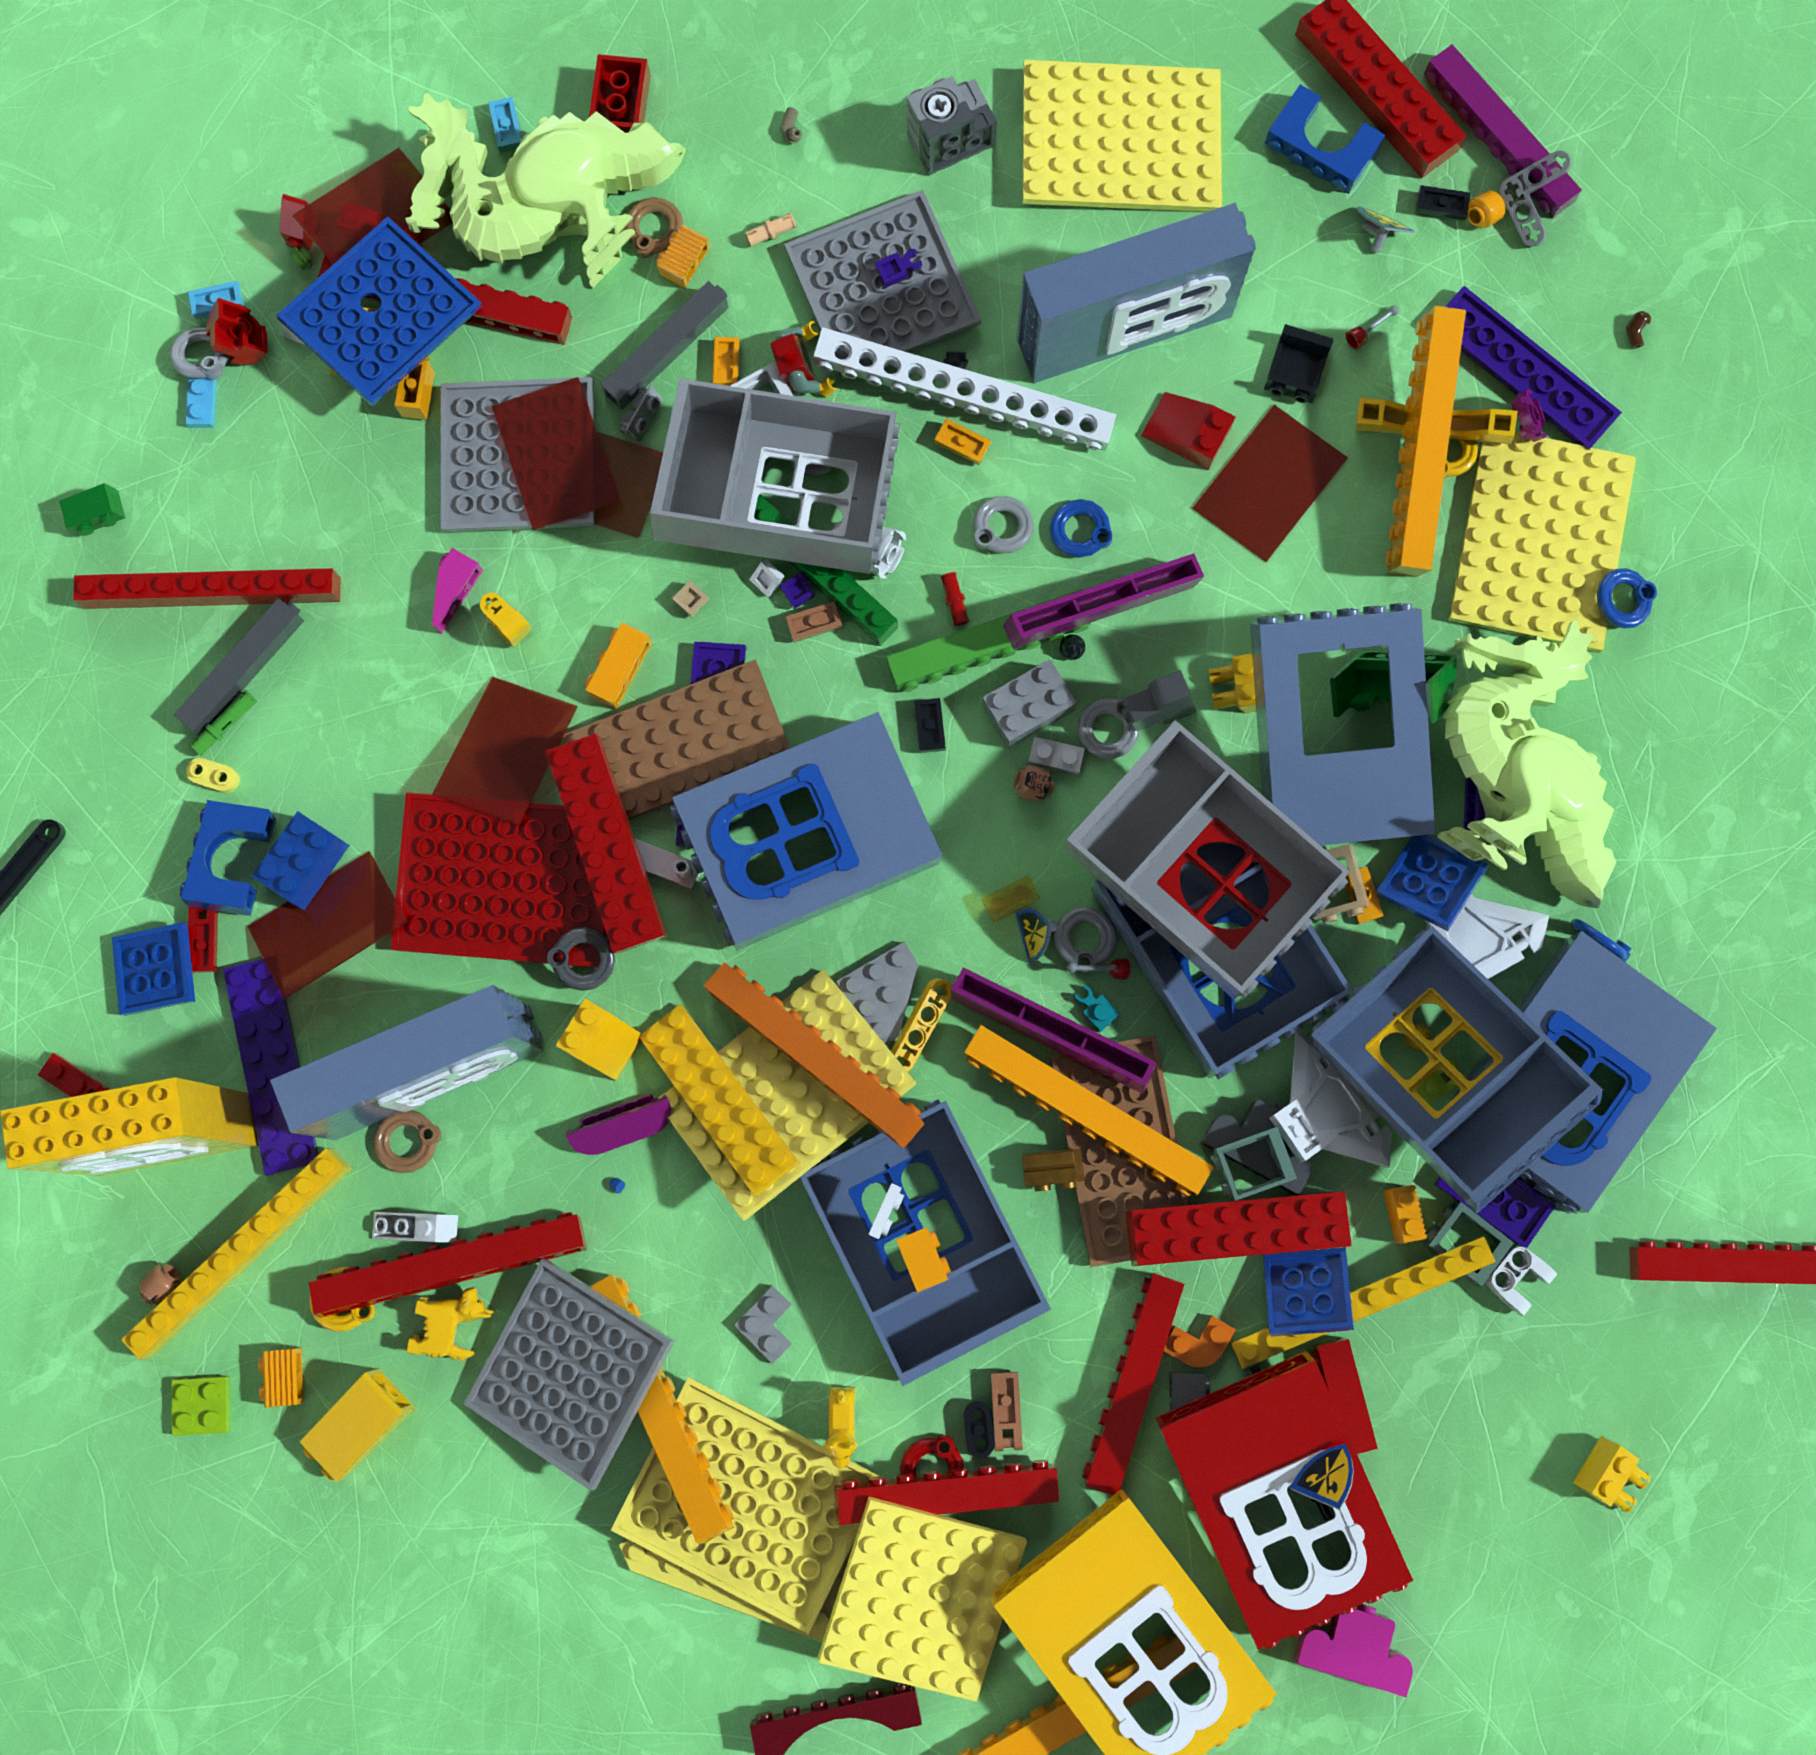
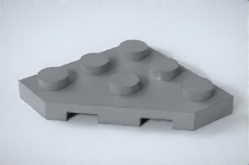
[836,941,918,1045]

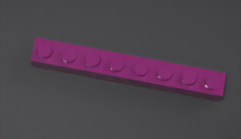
[1424,44,1582,219]
[1003,553,1204,649]
[951,967,1157,1094]

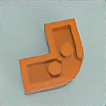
[1164,1315,1236,1368]

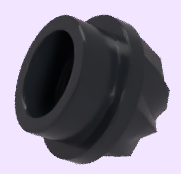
[943,352,969,369]
[1059,634,1085,660]

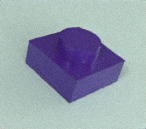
[780,572,816,609]

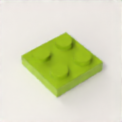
[172,1376,230,1436]

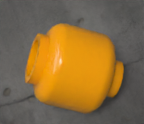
[1467,190,1505,229]

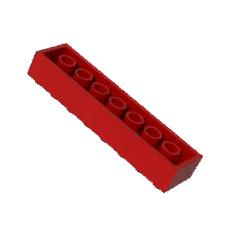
[1295,0,1467,179]
[545,733,668,954]
[1126,1191,1352,1266]

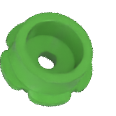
[289,247,313,270]

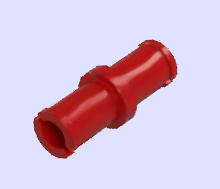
[940,572,970,626]

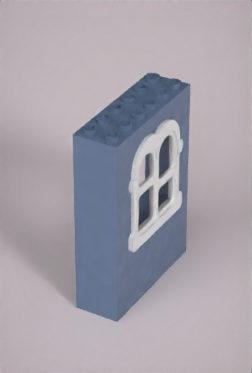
[1017,203,1256,383]
[270,985,544,1140]

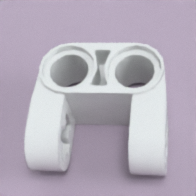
[1485,1247,1557,1317]

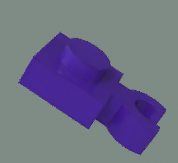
[874,249,922,288]

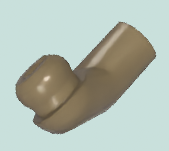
[780,107,802,143]

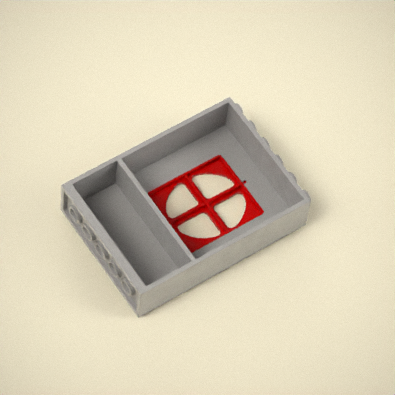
[1063,720,1350,999]

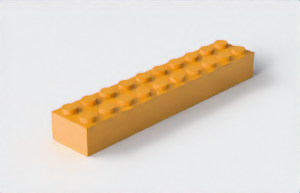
[1385,306,1466,577]

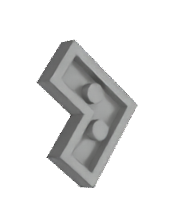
[734,1286,792,1364]

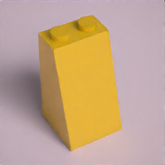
[556,998,642,1081]
[300,1369,416,1482]

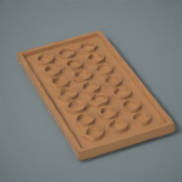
[563,659,790,820]
[1050,1035,1189,1267]

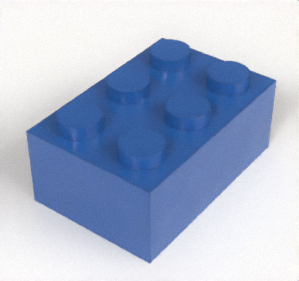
[252,811,350,910]

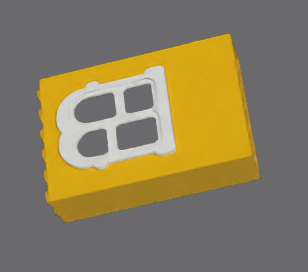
[0,1077,258,1176]
[990,1489,1277,1755]

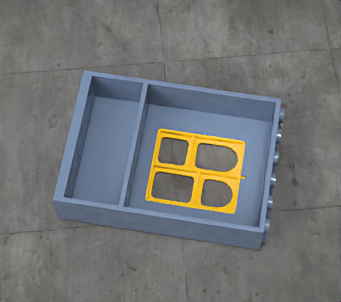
[1311,926,1603,1214]

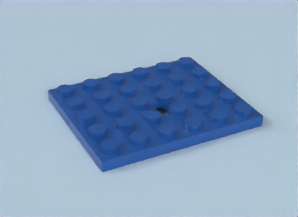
[277,217,482,407]

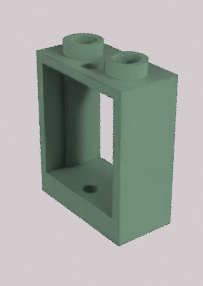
[1211,1127,1297,1201]
[1423,1202,1514,1286]

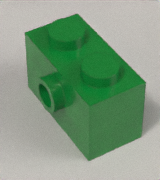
[59,483,125,536]

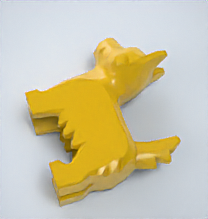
[406,1287,494,1362]
[824,1387,858,1469]

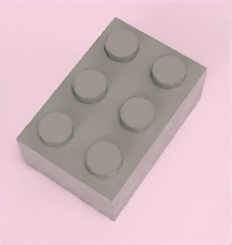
[982,659,1077,748]

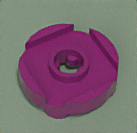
[1511,389,1547,442]

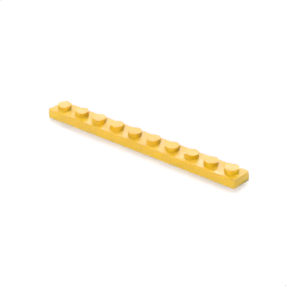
[1231,1236,1496,1369]

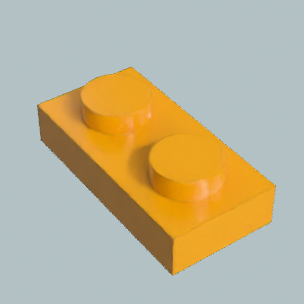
[934,418,991,465]

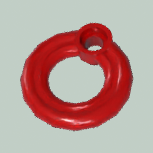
[899,1435,964,1477]

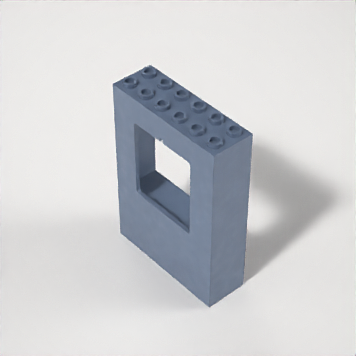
[1250,603,1435,845]

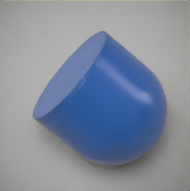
[609,1178,625,1193]

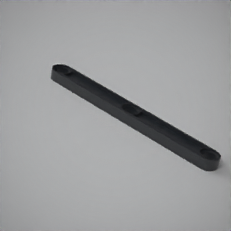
[0,819,66,916]

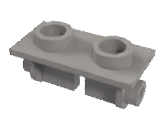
[620,385,663,442]

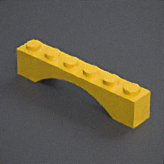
[1356,398,1518,444]

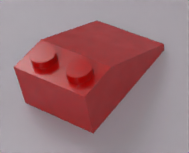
[1141,392,1236,470]

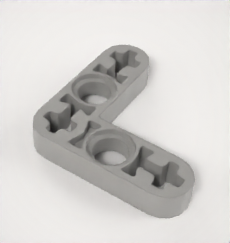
[1500,151,1572,247]

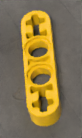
[891,978,952,1072]

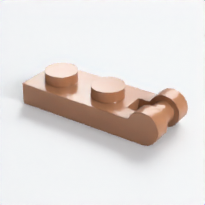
[991,1372,1023,1452]

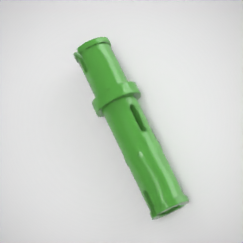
[189,690,258,756]

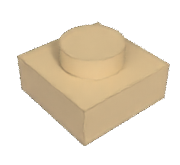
[672,581,709,618]

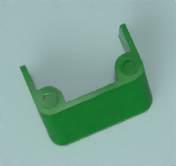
[1330,650,1457,724]

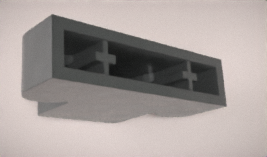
[1122,670,1197,731]
[1200,1100,1312,1196]

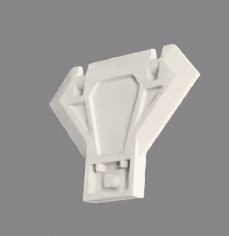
[1424,894,1549,979]
[1269,1032,1392,1168]

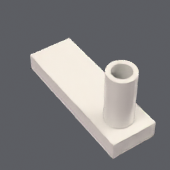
[635,839,699,890]

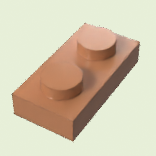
[785,601,842,643]

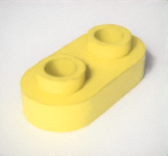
[186,758,240,793]

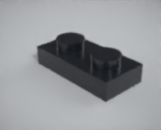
[1415,185,1470,220]
[914,698,946,753]

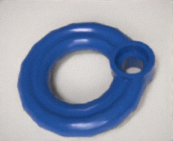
[1049,499,1112,558]
[1597,568,1657,629]
[1571,918,1632,962]

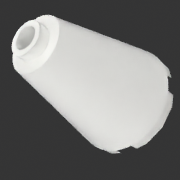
[833,520,906,579]

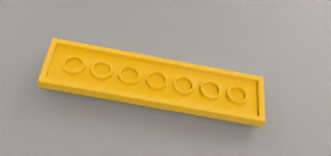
[639,1004,800,1197]

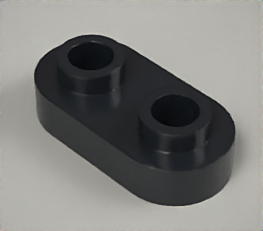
[964,1401,994,1458]

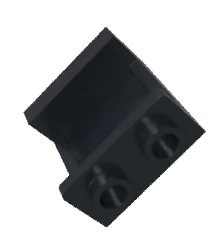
[1264,324,1334,403]

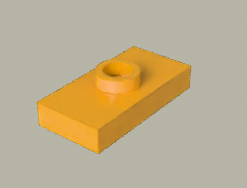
[712,337,740,386]
[1344,867,1384,925]

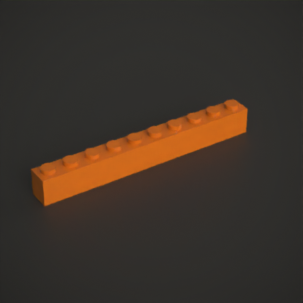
[703,962,924,1149]

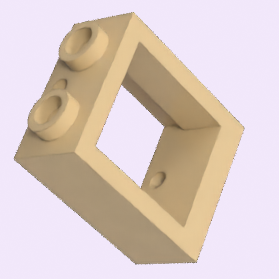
[1313,844,1370,924]

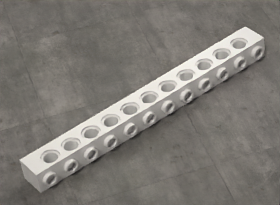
[814,327,1117,451]

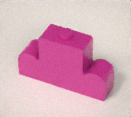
[1293,1603,1413,1698]

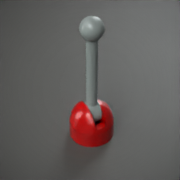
[1345,306,1399,350]
[1067,958,1130,980]

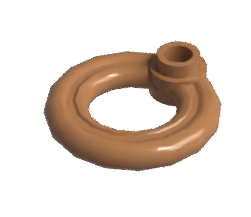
[624,197,684,258]
[374,1110,442,1173]

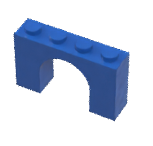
[1265,84,1385,193]
[180,800,276,916]

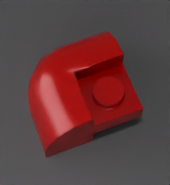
[206,297,268,365]

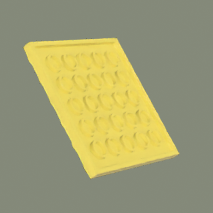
[817,1497,1027,1702]

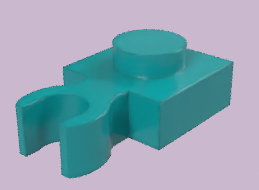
[1074,985,1120,1032]

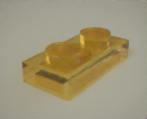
[981,875,1040,923]

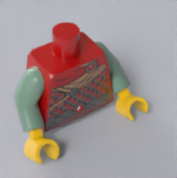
[770,321,837,397]

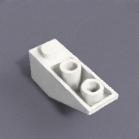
[372,1212,458,1242]

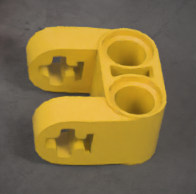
[480,592,532,648]

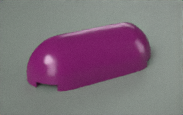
[566,1094,671,1155]

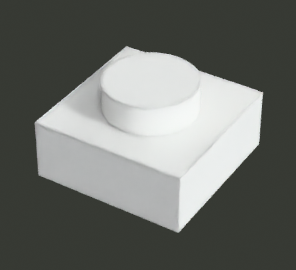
[749,559,785,597]

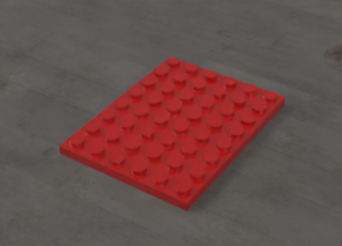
[391,792,606,967]

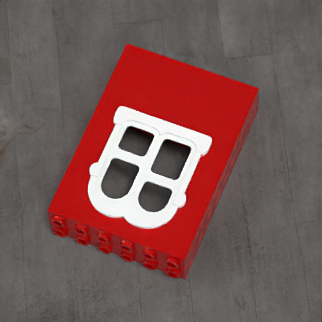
[1155,1351,1413,1649]

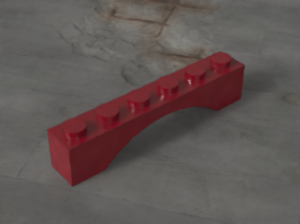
[750,1683,922,1755]

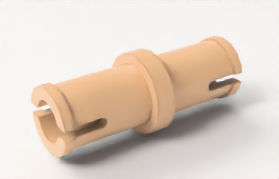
[745,212,797,247]

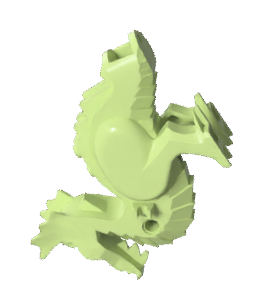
[405,93,686,288]
[1437,620,1616,908]

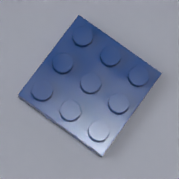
[1377,835,1488,931]
[112,922,195,1016]
[1263,1247,1354,1337]

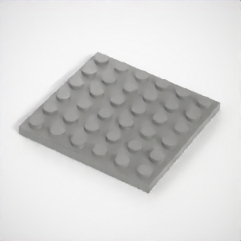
[784,190,981,380]
[441,377,595,533]
[464,1259,675,1491]

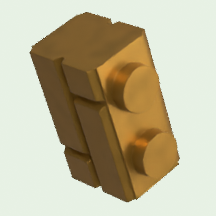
[1022,1149,1084,1192]

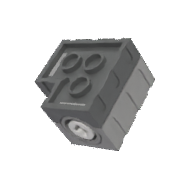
[907,76,997,176]

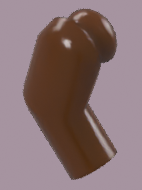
[1626,311,1651,349]

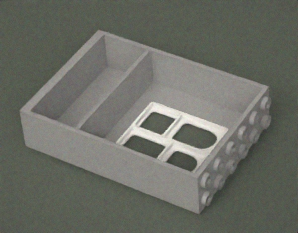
[650,378,900,574]

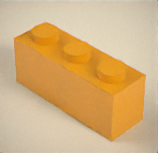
[585,622,652,710]

